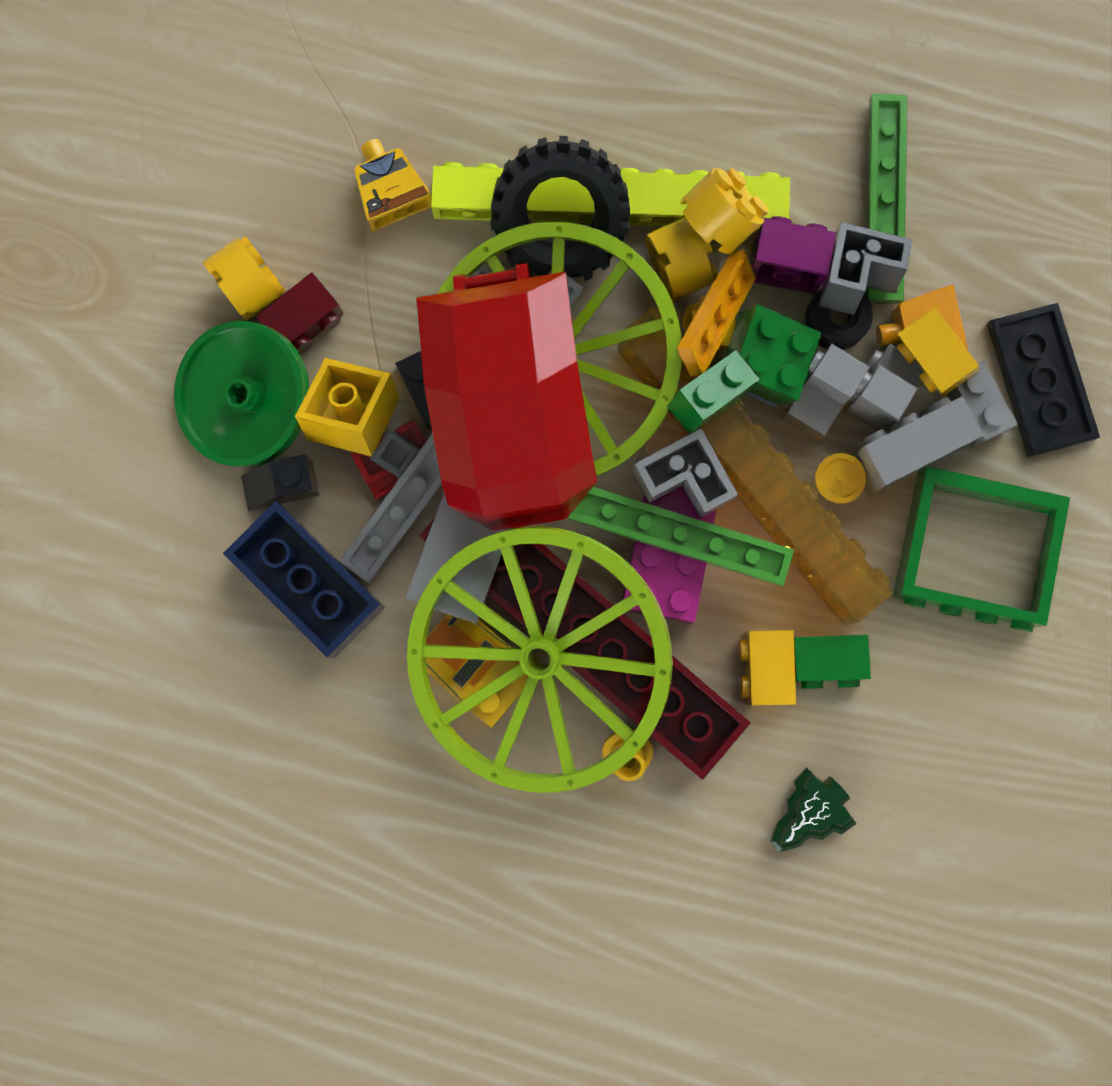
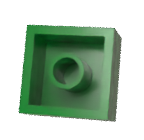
[724,304,821,406]

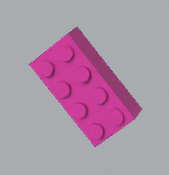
[622,486,717,625]

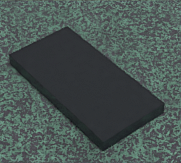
[987,303,1100,458]

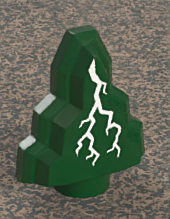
[770,767,857,852]

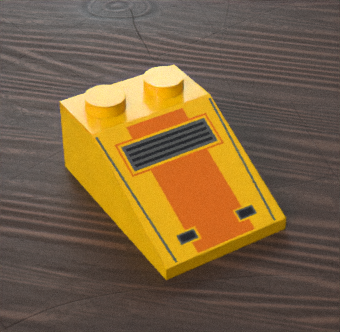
[426,614,528,728]

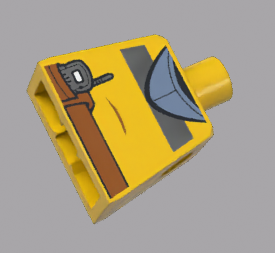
[354,139,432,232]

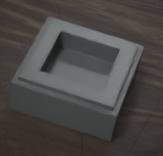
[370,428,421,478]

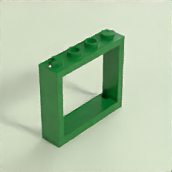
[893,466,1070,632]

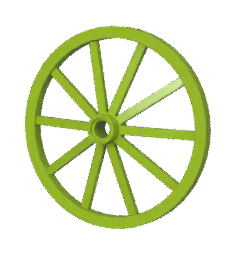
[438,222,682,476]
[407,526,673,793]

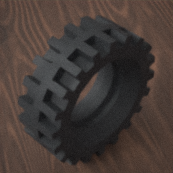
[490,136,630,281]

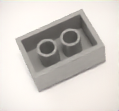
[852,396,984,496]

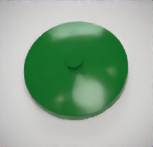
[174,321,310,467]

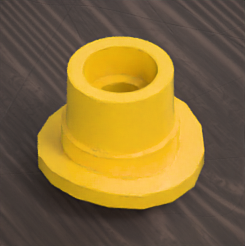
[815,453,866,504]
[602,730,653,781]

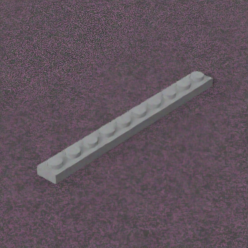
[339,269,583,583]

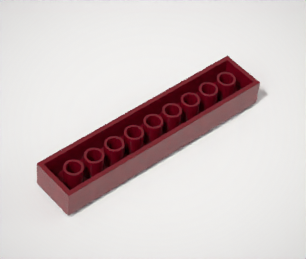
[419,519,751,780]

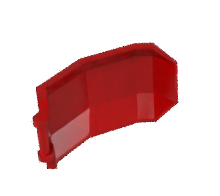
[416,263,597,531]

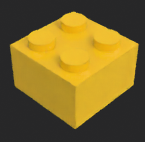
[295,358,400,457]

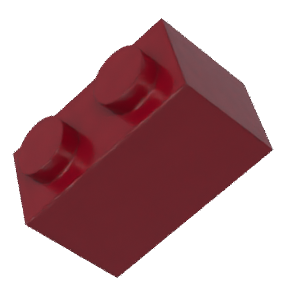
[256,272,344,354]

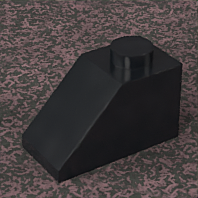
[241,454,320,511]

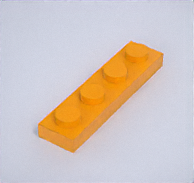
[677,250,756,376]

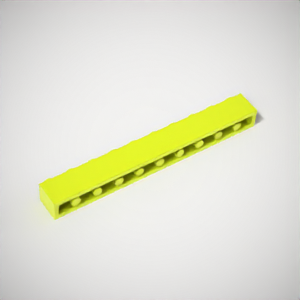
[431,162,790,230]

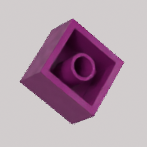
[750,216,837,295]

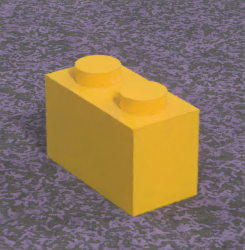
[897,307,980,397]
[739,630,796,705]

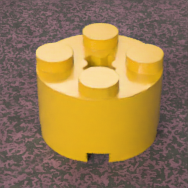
[681,168,769,254]
[645,217,718,301]
[202,235,286,321]

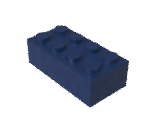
[223,501,385,659]

